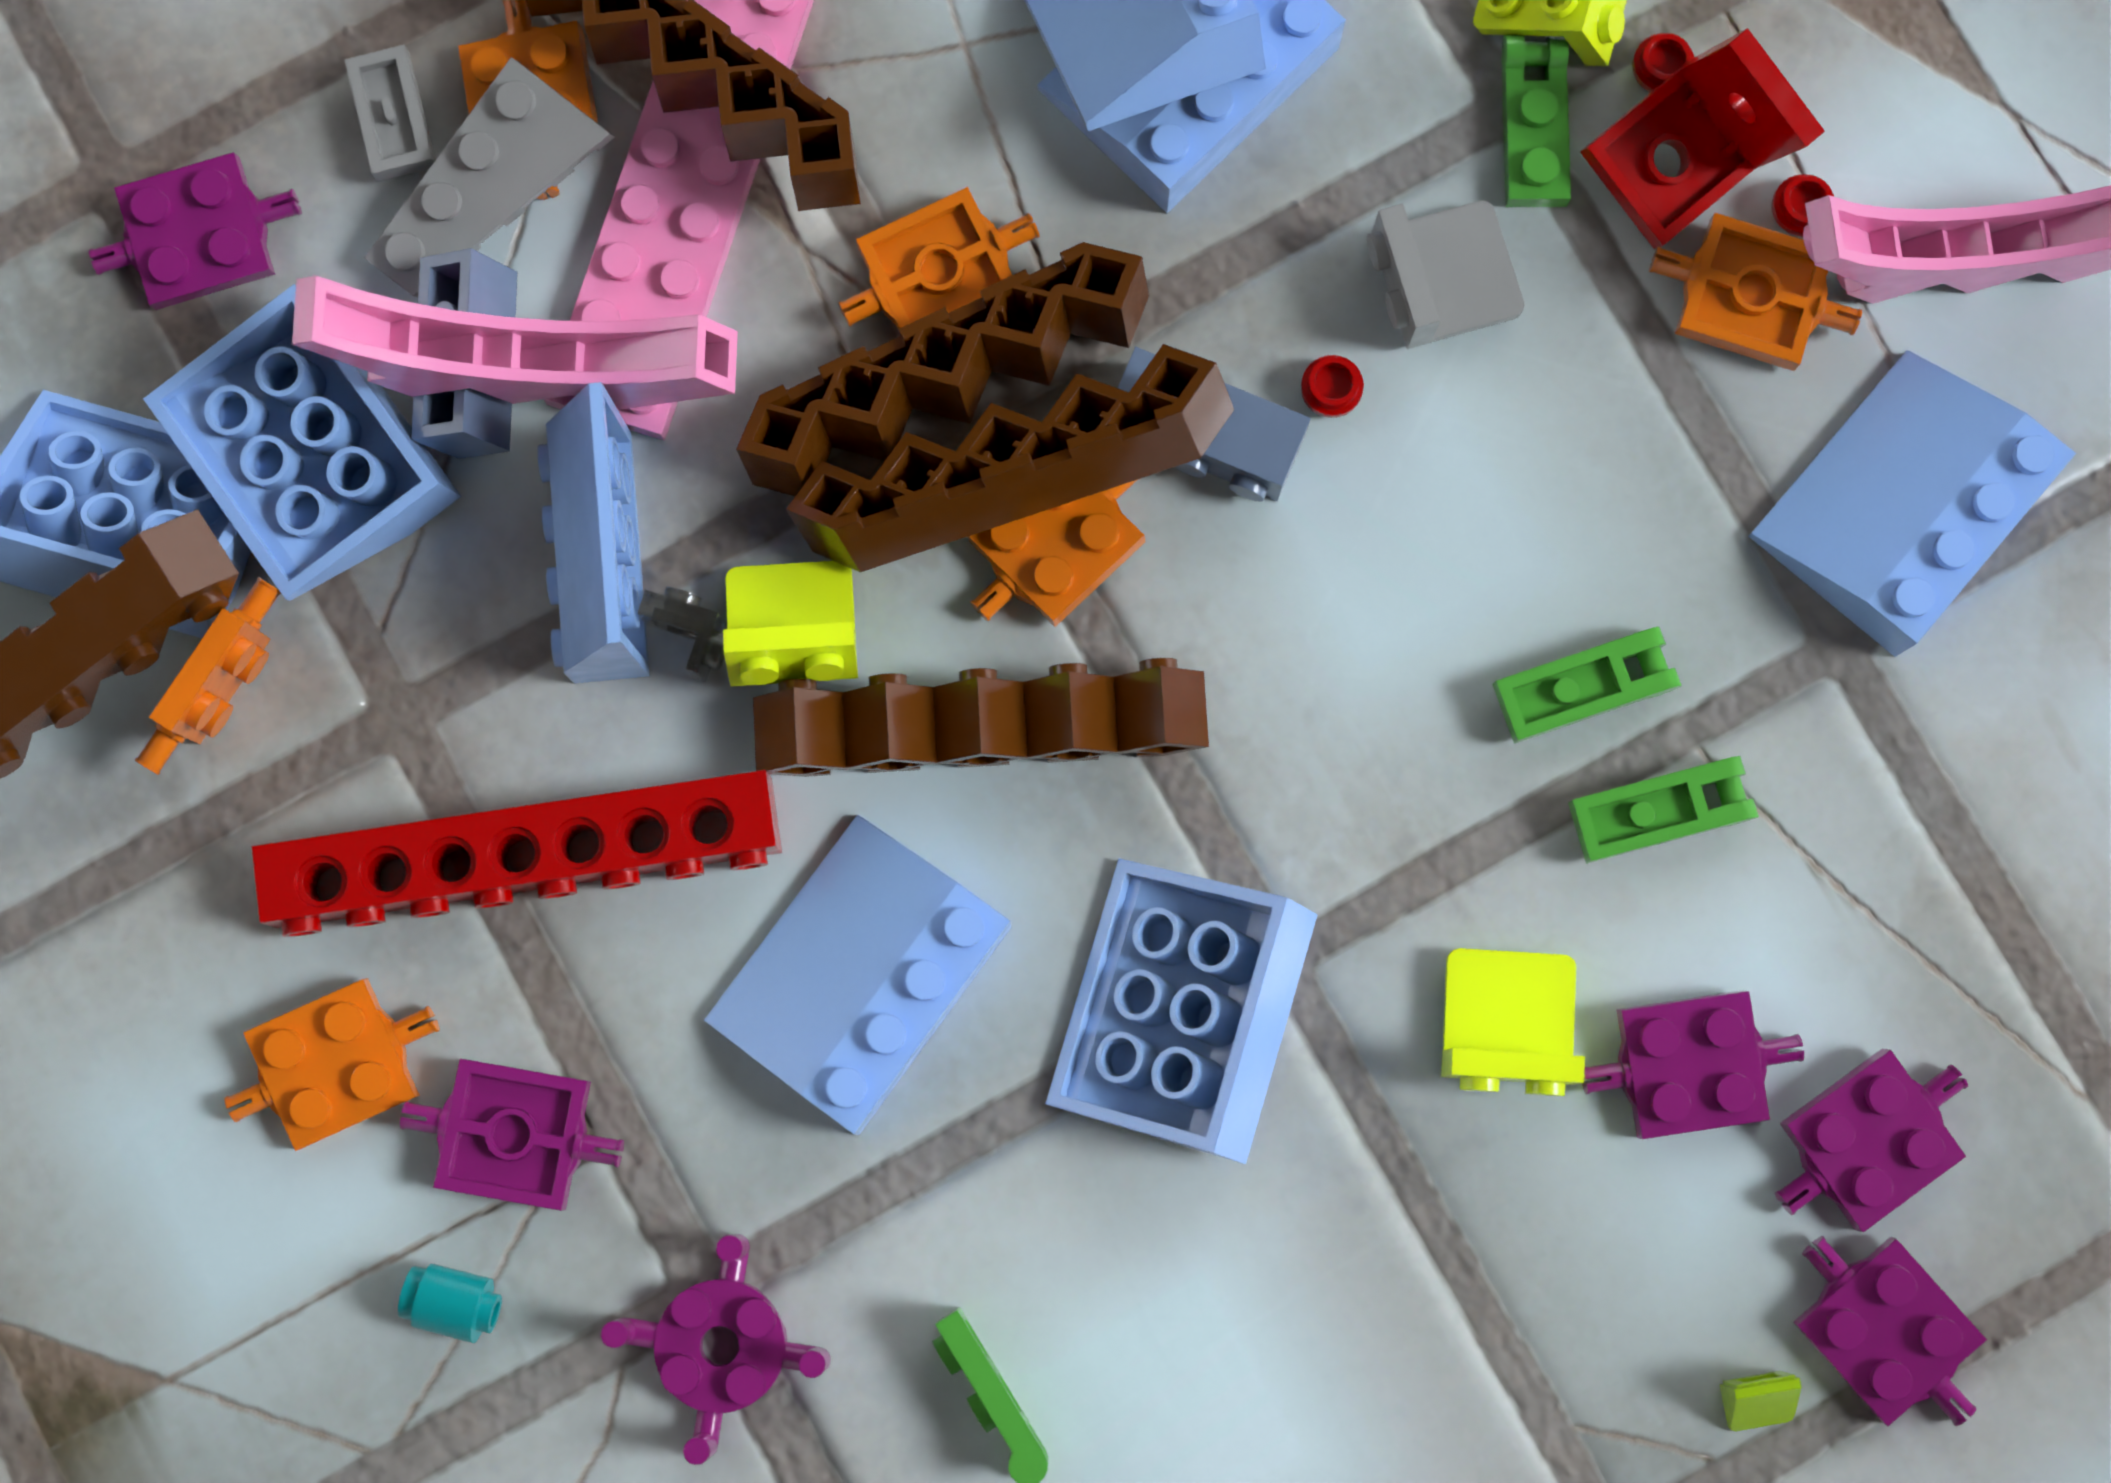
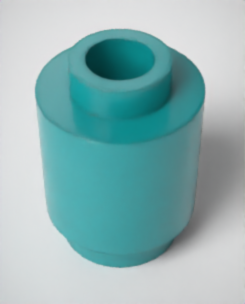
[398,1263,502,1343]

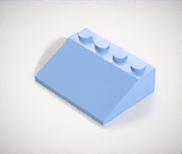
[1024,0,1266,132]
[1037,0,1346,213]
[143,284,461,601]
[1748,350,2076,657]
[538,382,650,684]
[0,390,251,638]
[704,814,1012,1135]
[1045,858,1317,1164]

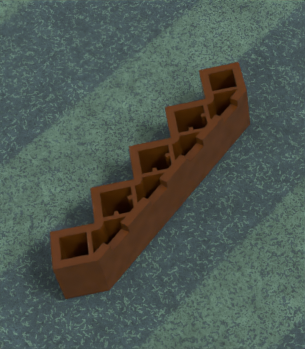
[525,0,861,211]
[736,242,1149,496]
[786,344,1235,573]
[0,509,239,779]
[753,658,1209,777]

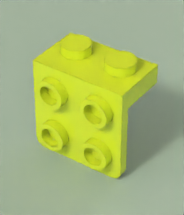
[1473,0,1627,66]
[723,561,858,687]
[1441,948,1585,1096]

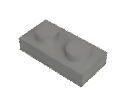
[344,44,436,182]

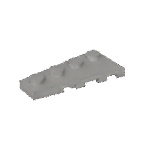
[364,57,615,297]

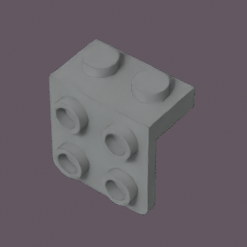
[1367,200,1524,349]

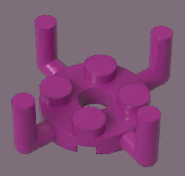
[601,1234,831,1465]

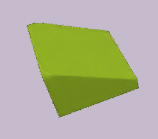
[1719,1371,1802,1432]

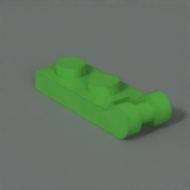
[1501,35,1571,207]
[1492,626,1682,744]
[1568,756,1759,864]
[932,1307,1048,1483]

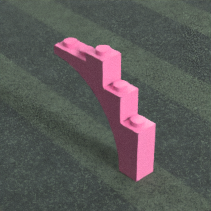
[1803,185,2111,304]
[292,275,738,410]

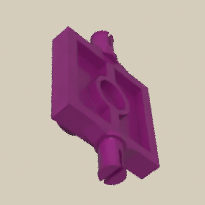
[89,152,302,310]
[1582,990,1804,1139]
[1775,1049,1968,1232]
[400,1058,624,1211]
[1793,1236,1987,1427]

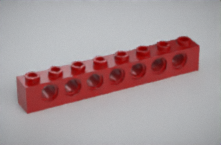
[251,770,782,937]

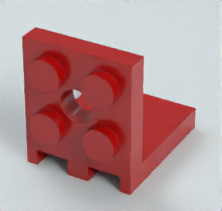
[1580,28,1825,250]

